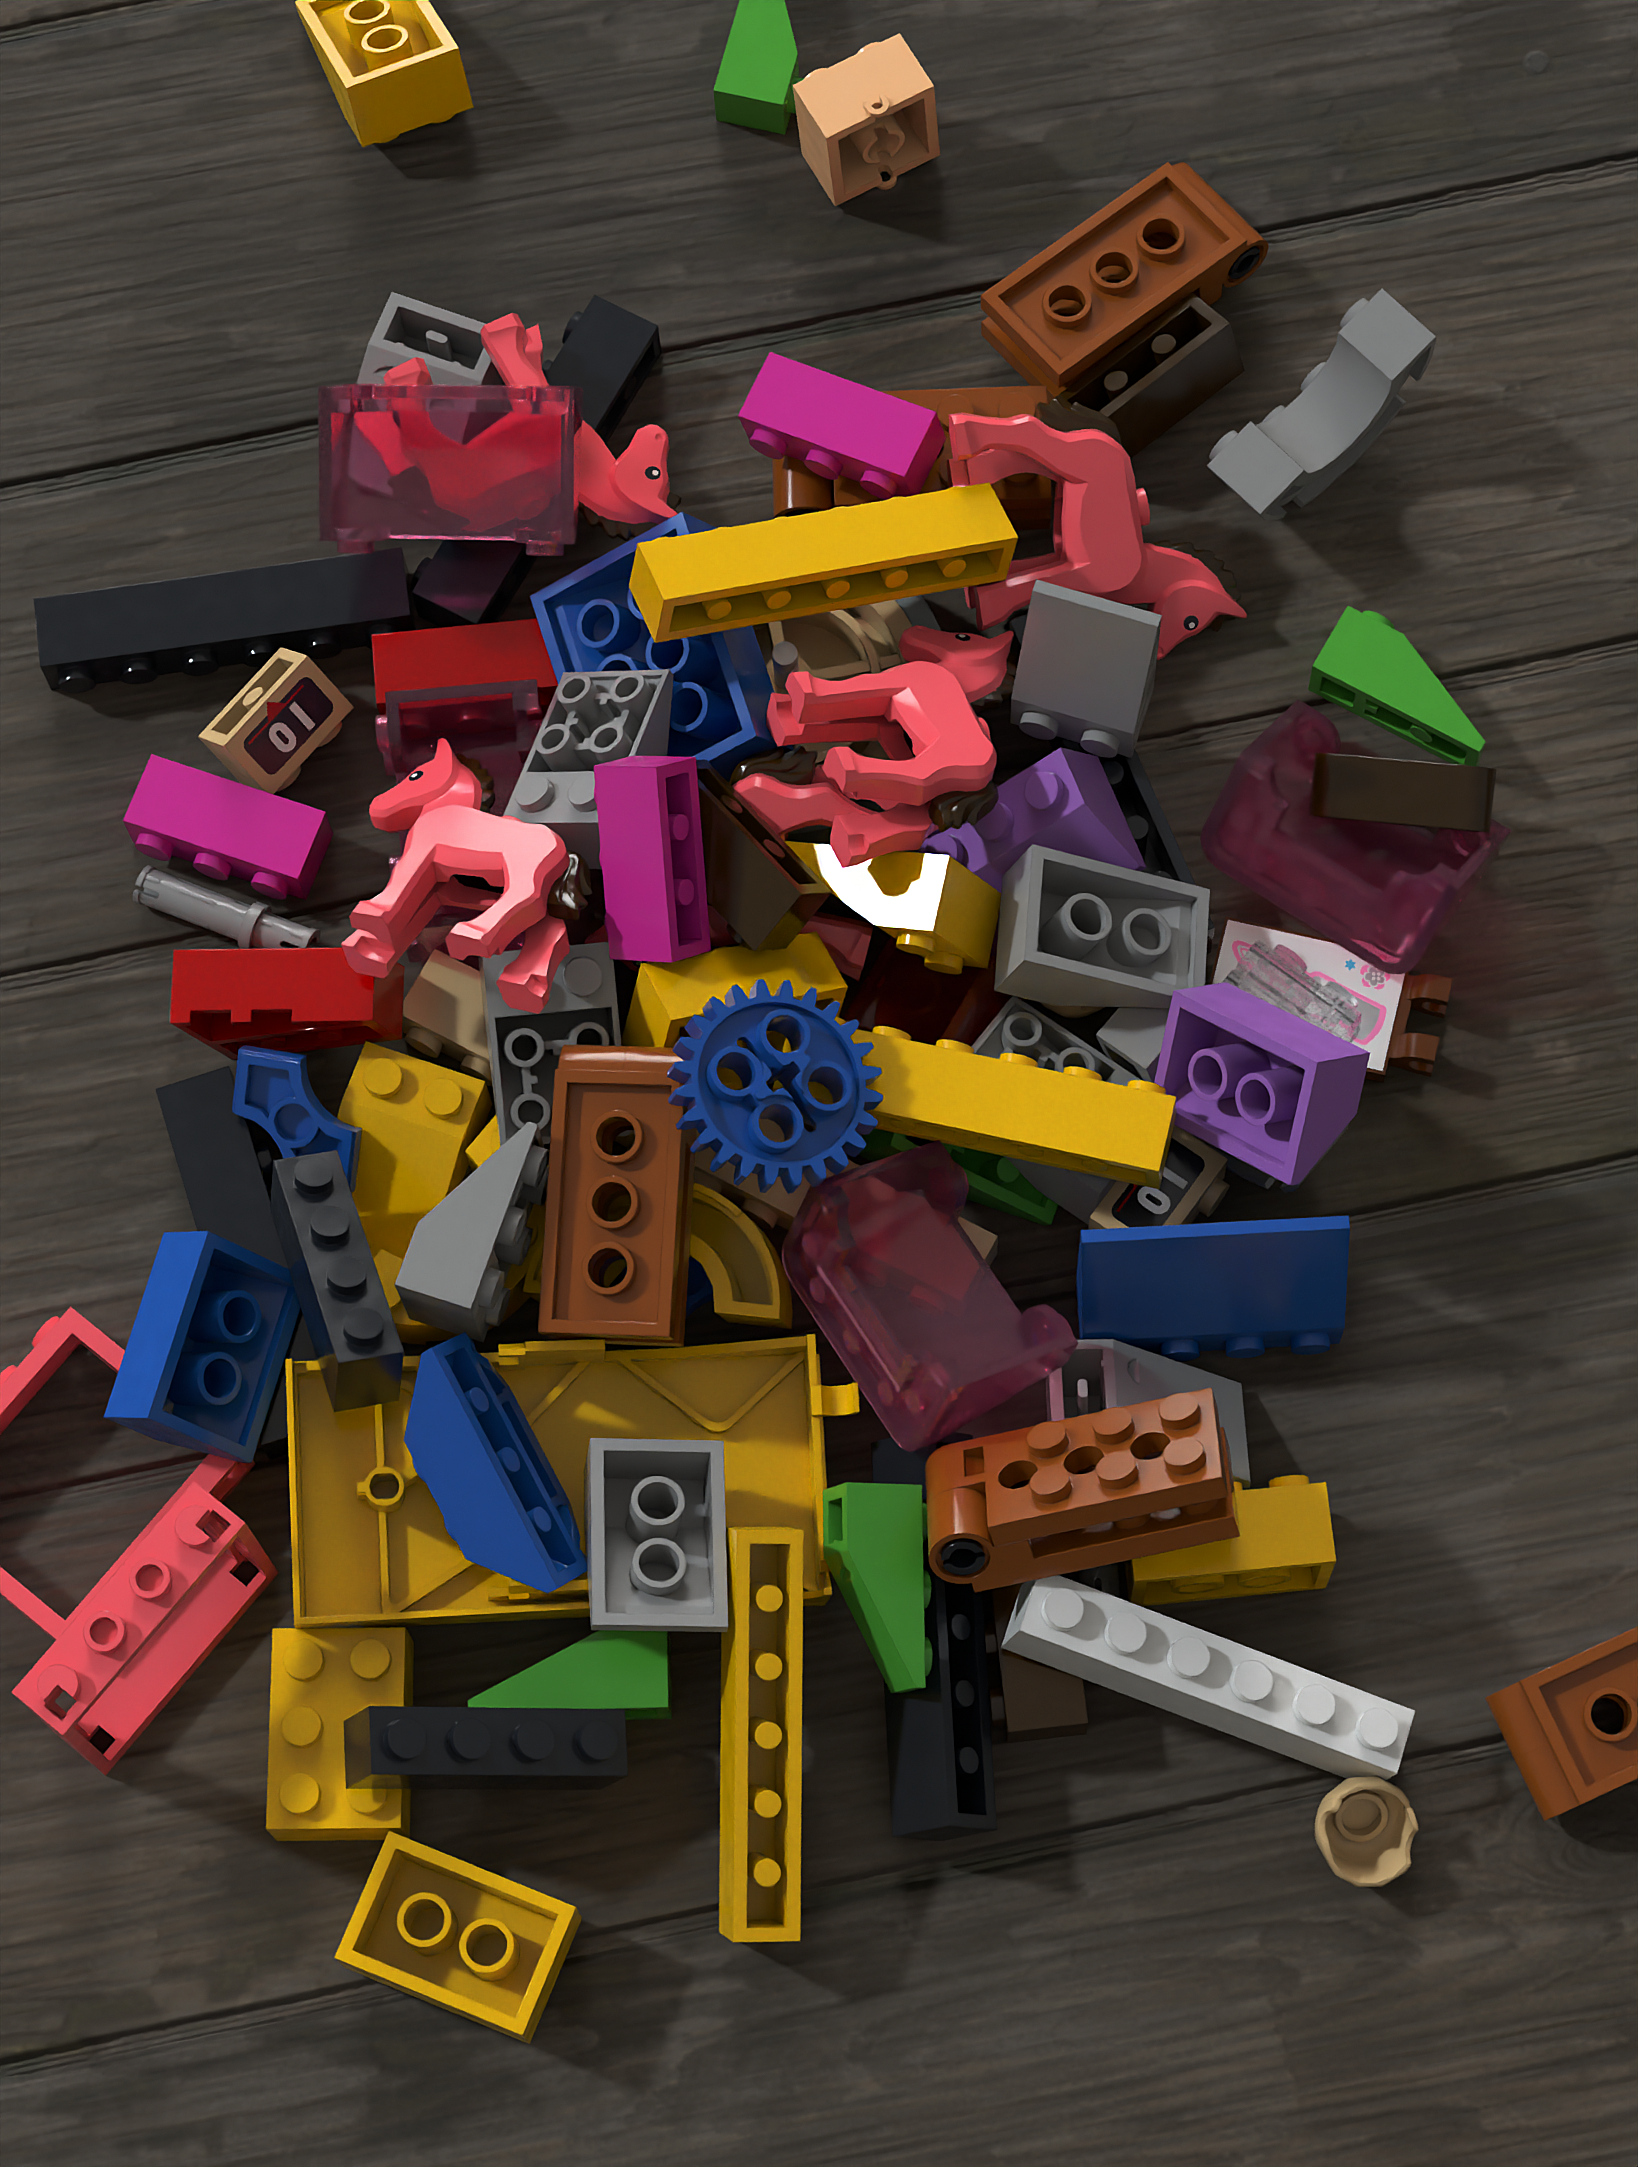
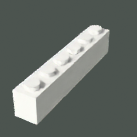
[1001,1575,1415,1780]

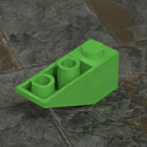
[823,1482,932,1693]

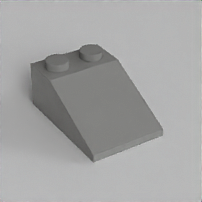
[1010,579,1162,758]
[994,844,1210,1008]
[584,1438,728,1632]

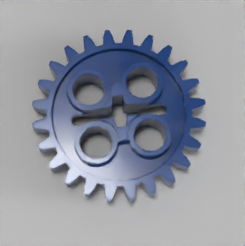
[667,979,883,1194]

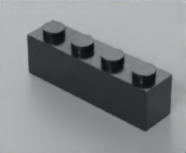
[270,1150,404,1412]
[343,1706,628,1790]

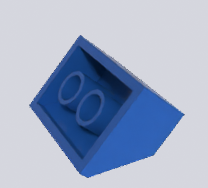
[104,1231,301,1463]

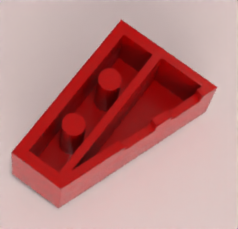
[170,947,405,1060]

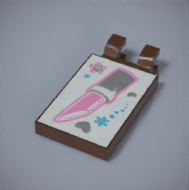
[1209,916,1453,1083]

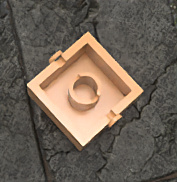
[793,33,940,206]

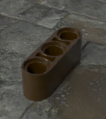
[1308,753,1496,833]

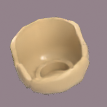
[1314,1776,1419,1887]

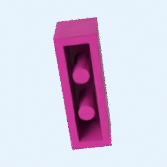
[738,352,946,500]
[123,754,333,900]
[594,756,711,963]

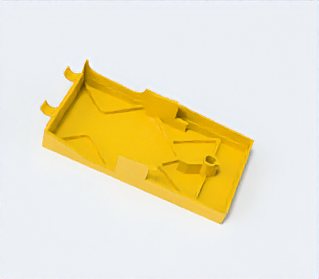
[285,1334,860,1628]

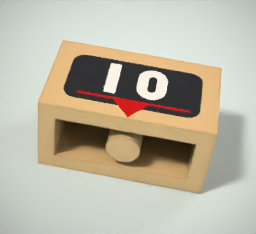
[198,647,354,794]
[1088,1125,1230,1230]

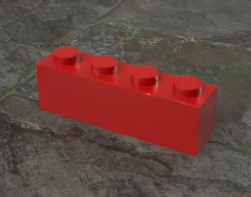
[371,618,558,731]

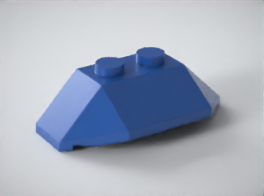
[404,1332,587,1594]

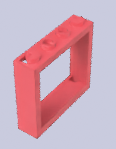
[0,1306,255,1641]
[11,1481,279,1776]

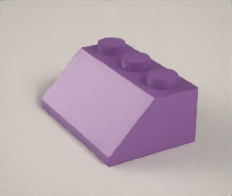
[915,747,1147,958]
[1154,982,1370,1186]

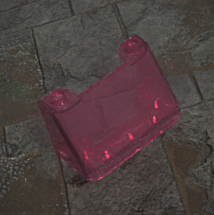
[318,383,583,556]
[1200,700,1511,974]
[782,1140,1078,1451]

